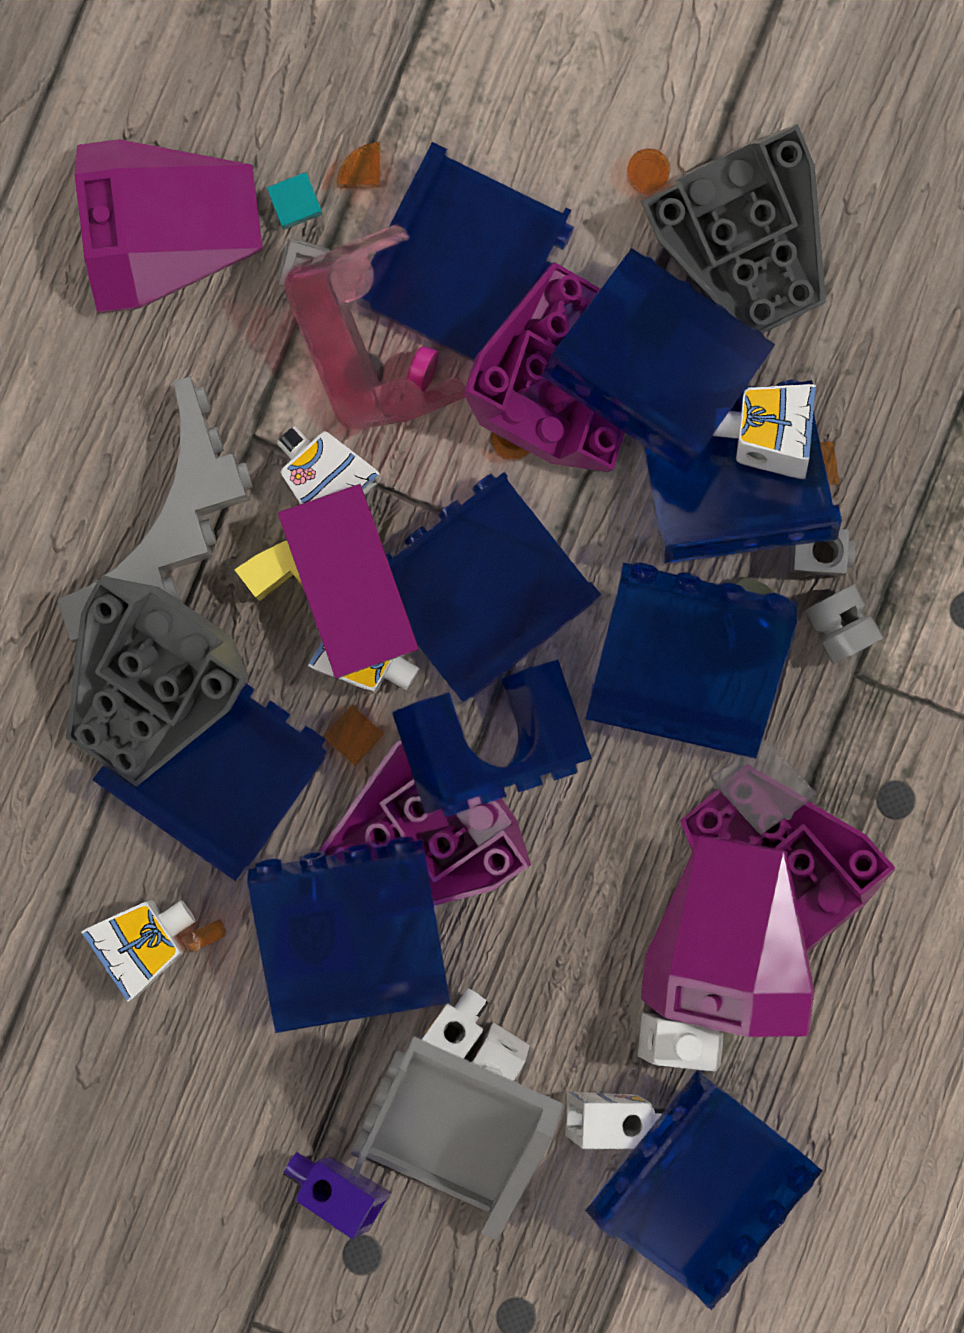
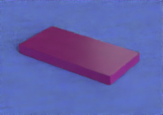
[278,484,419,679]

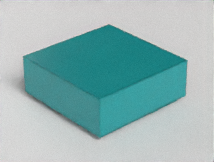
[266,172,323,230]

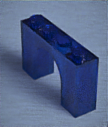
[392,659,592,817]

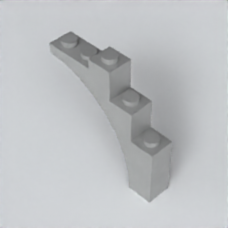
[57,376,253,643]

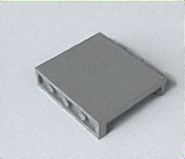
[351,1036,564,1240]

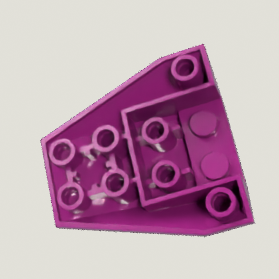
[74,139,263,314]
[463,262,625,472]
[319,719,531,923]
[680,766,896,953]
[641,835,815,1037]

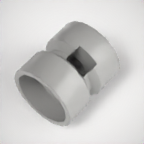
[805,584,884,664]

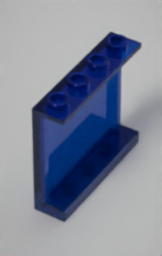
[354,142,575,362]
[541,248,775,474]
[639,380,842,564]
[386,472,601,704]
[585,562,797,759]
[93,682,330,881]
[247,837,450,1033]
[585,1070,823,1311]

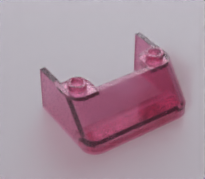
[284,223,466,430]

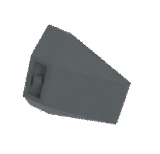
[640,124,826,340]
[66,576,249,787]

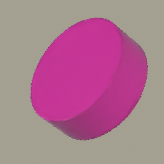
[407,346,439,392]

